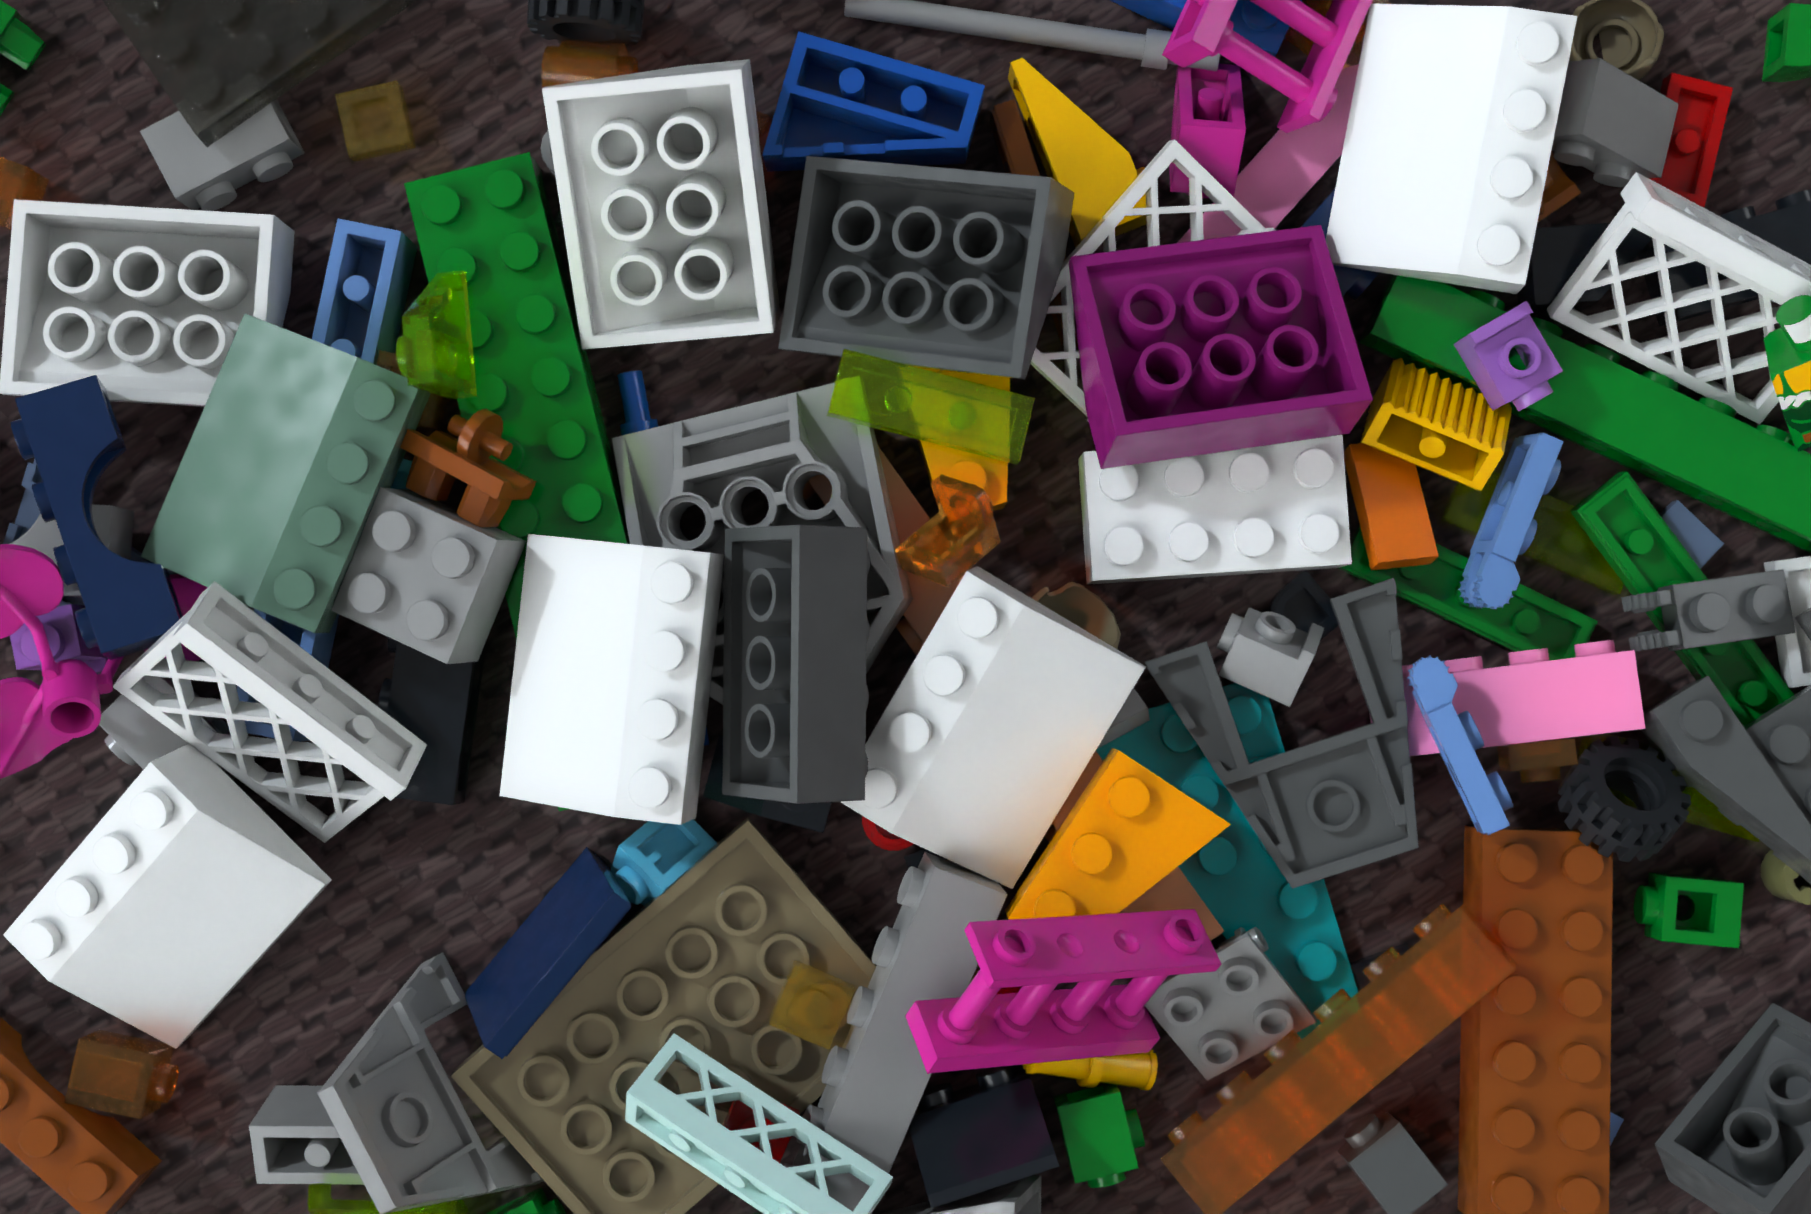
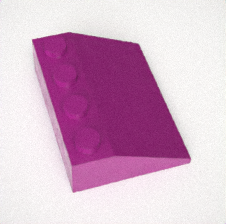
[1068,225,1373,469]

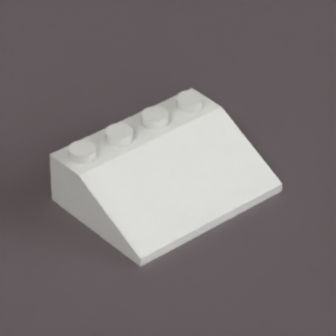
[1326,4,1577,294]
[542,59,781,350]
[0,199,295,407]
[500,534,725,825]
[841,566,1146,889]
[3,744,332,1049]

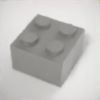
[331,487,527,664]

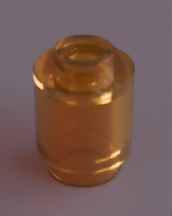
[541,40,639,87]

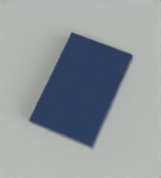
[464,847,631,1059]

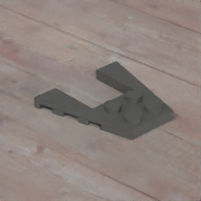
[1145,578,1419,889]

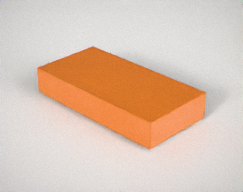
[1344,443,1439,570]

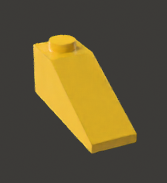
[1008,58,1147,248]

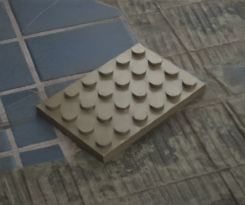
[451,817,877,1214]

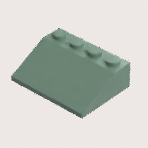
[141,313,431,633]

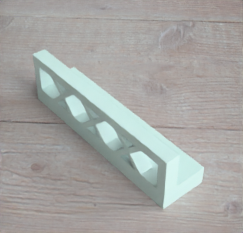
[625,1033,893,1214]

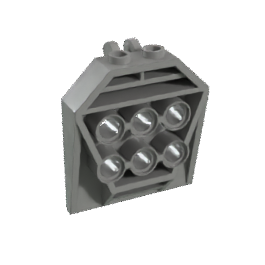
[612,376,913,705]

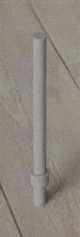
[844,0,1220,71]

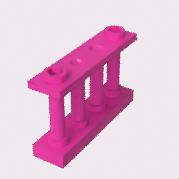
[1162,0,1372,133]
[905,909,1221,1074]

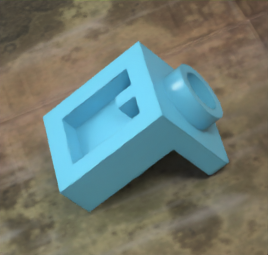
[611,819,717,906]

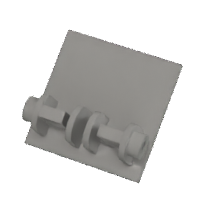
[1145,927,1317,1081]

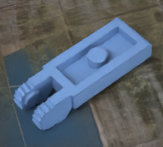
[1458,433,1563,609]
[1407,655,1513,835]

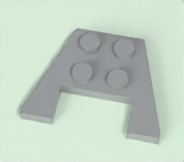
[317,952,544,1214]

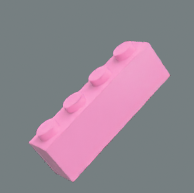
[1369,640,1646,756]

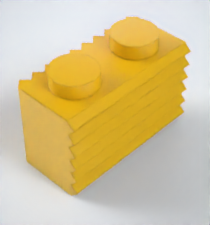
[1361,358,1512,491]

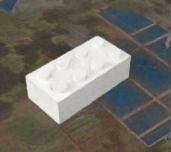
[1078,435,1352,584]

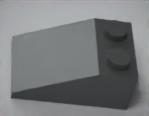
[1655,1003,1811,1214]

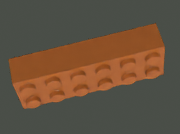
[1458,826,1613,1214]

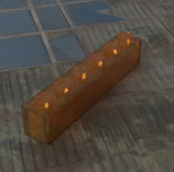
[1160,903,1518,1214]

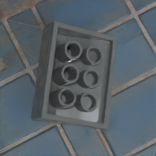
[778,156,1074,380]

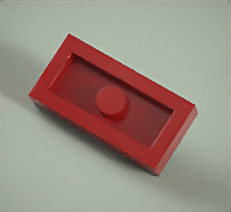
[1649,72,1733,208]

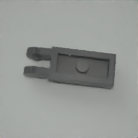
[1621,569,1796,652]

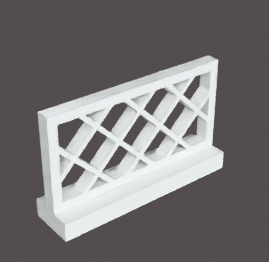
[1030,139,1276,422]
[1547,172,1811,424]
[113,581,427,843]

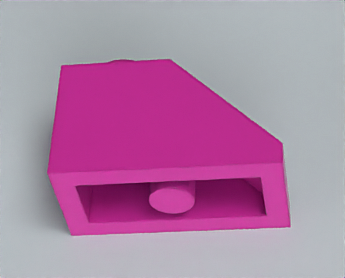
[1169,63,1246,198]

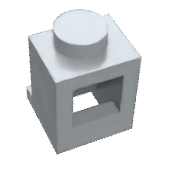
[1216,607,1324,707]

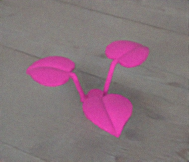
[0,544,208,779]

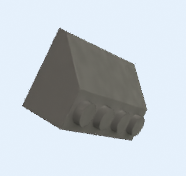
[722,525,870,804]

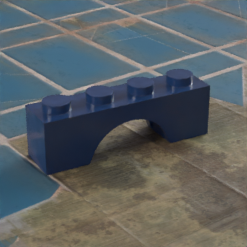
[10,375,183,660]

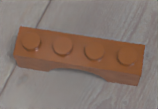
[0,1017,162,1214]

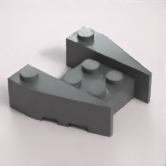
[1640,608,1811,884]

